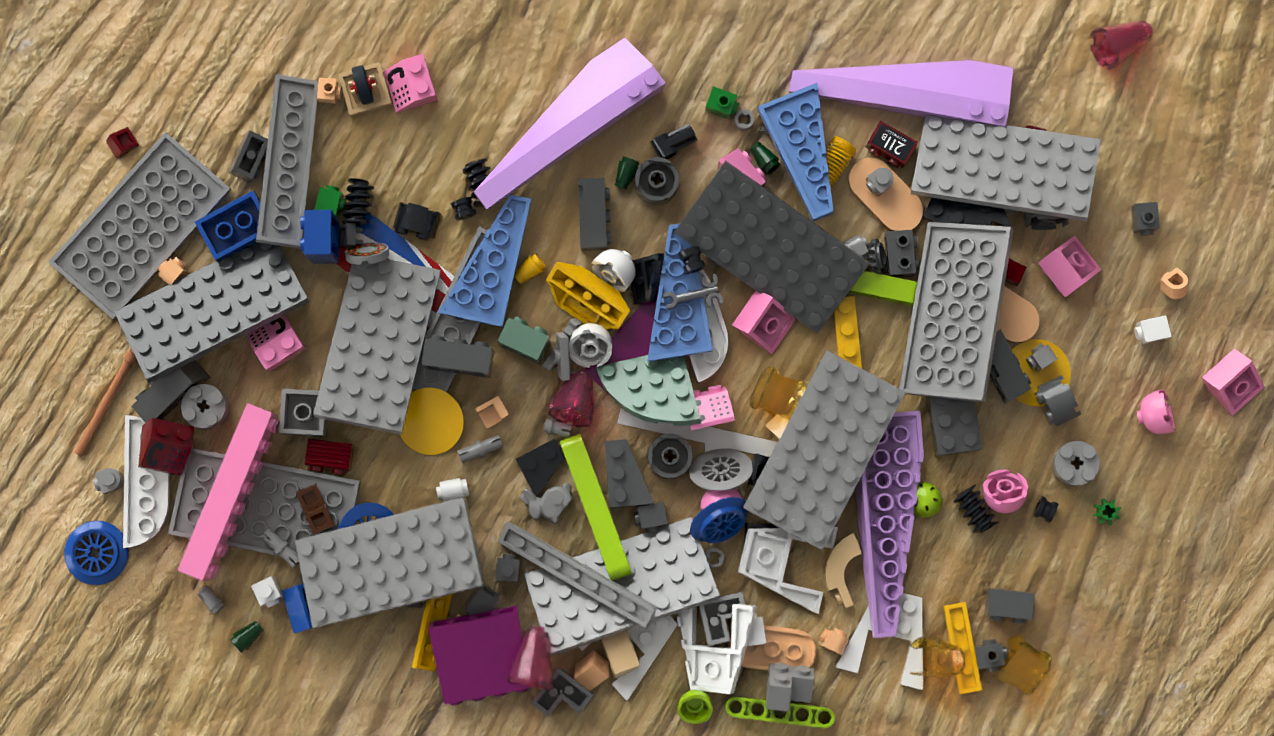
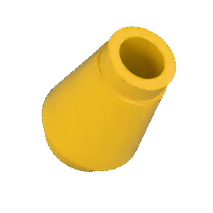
[514,253,546,284]

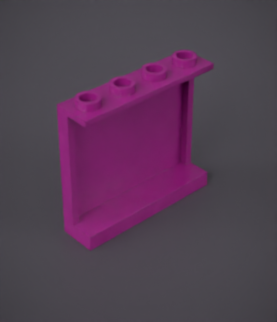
[429,605,533,705]

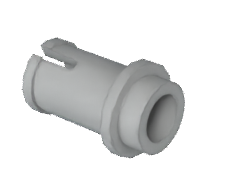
[543,418,572,438]
[197,585,225,614]

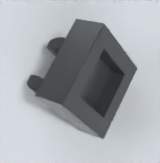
[339,223,363,248]

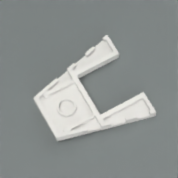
[738,527,838,614]
[836,593,923,690]
[676,604,757,694]
[579,616,678,701]

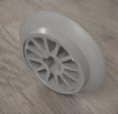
[689,449,753,491]

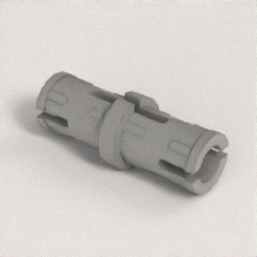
[457,434,503,464]
[260,528,299,568]

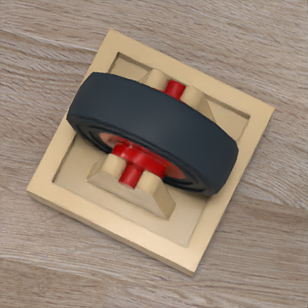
[338,62,392,117]

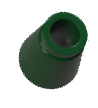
[750,142,780,175]
[615,156,639,190]
[230,621,264,653]

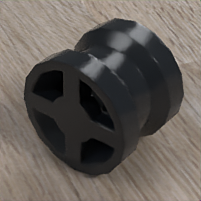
[451,197,477,221]
[1033,496,1059,523]

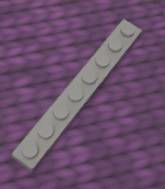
[498,522,658,628]

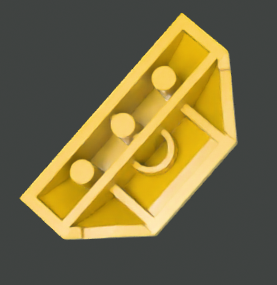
[546,262,630,329]

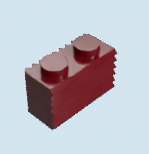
[304,438,354,475]

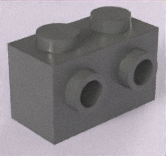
[228,130,268,182]
[884,230,919,277]
[985,588,1035,624]

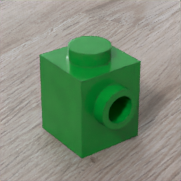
[705,86,740,119]
[315,185,346,219]

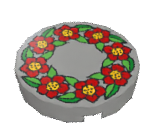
[345,242,389,265]

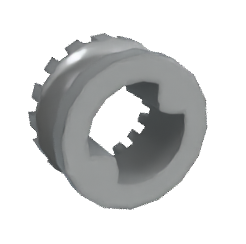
[734,109,754,131]
[705,548,724,568]

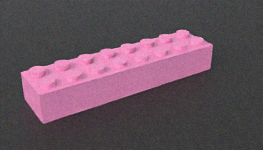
[177,403,280,581]

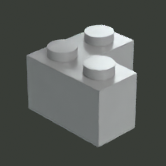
[699,592,745,646]
[766,663,814,711]

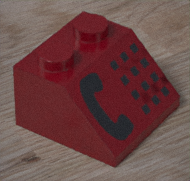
[138,418,194,476]

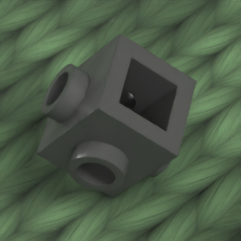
[974,639,1009,672]

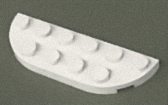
[661,270,728,383]
[123,415,170,548]

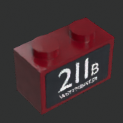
[865,120,918,168]

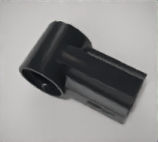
[651,123,697,159]

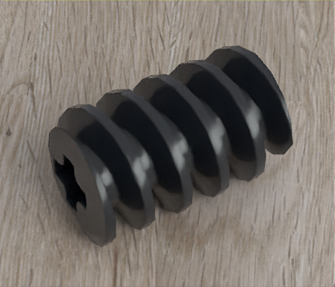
[462,158,491,207]
[342,178,375,226]
[953,484,999,534]

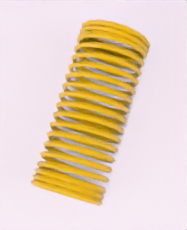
[826,136,857,189]

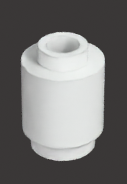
[436,478,469,502]

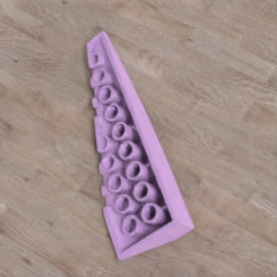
[474,38,665,210]
[789,60,1013,127]
[855,411,924,638]

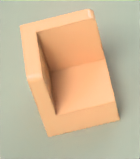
[475,396,510,429]
[574,650,609,691]

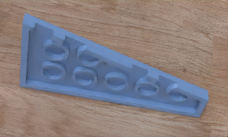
[757,83,833,222]
[438,194,532,328]
[647,224,713,362]

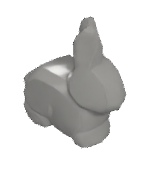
[520,482,574,524]

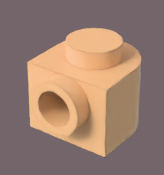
[317,78,342,104]
[158,257,189,285]
[1160,268,1188,299]
[819,628,849,656]

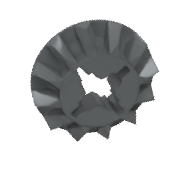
[868,239,886,274]

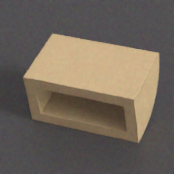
[601,631,640,679]

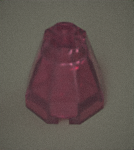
[548,371,594,427]

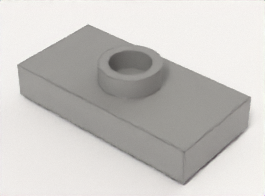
[553,332,570,381]

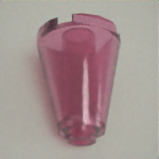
[1090,20,1153,70]
[507,626,553,689]

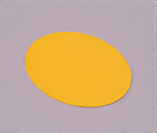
[1012,339,1071,407]
[399,387,464,455]

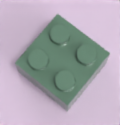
[497,316,550,364]

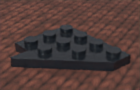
[923,198,1011,227]

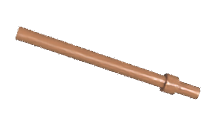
[74,348,137,457]

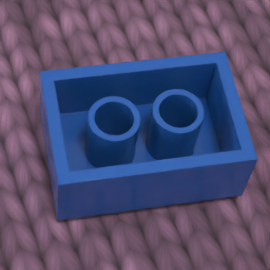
[195,191,260,262]
[300,210,340,264]

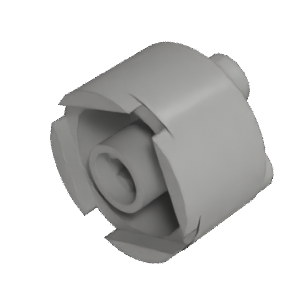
[181,384,230,430]
[1052,441,1100,487]

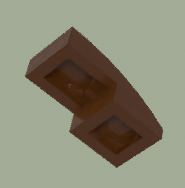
[296,483,334,535]

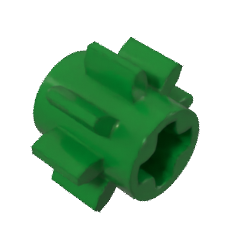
[1092,498,1121,526]

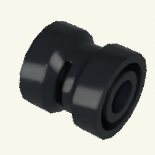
[678,246,706,274]

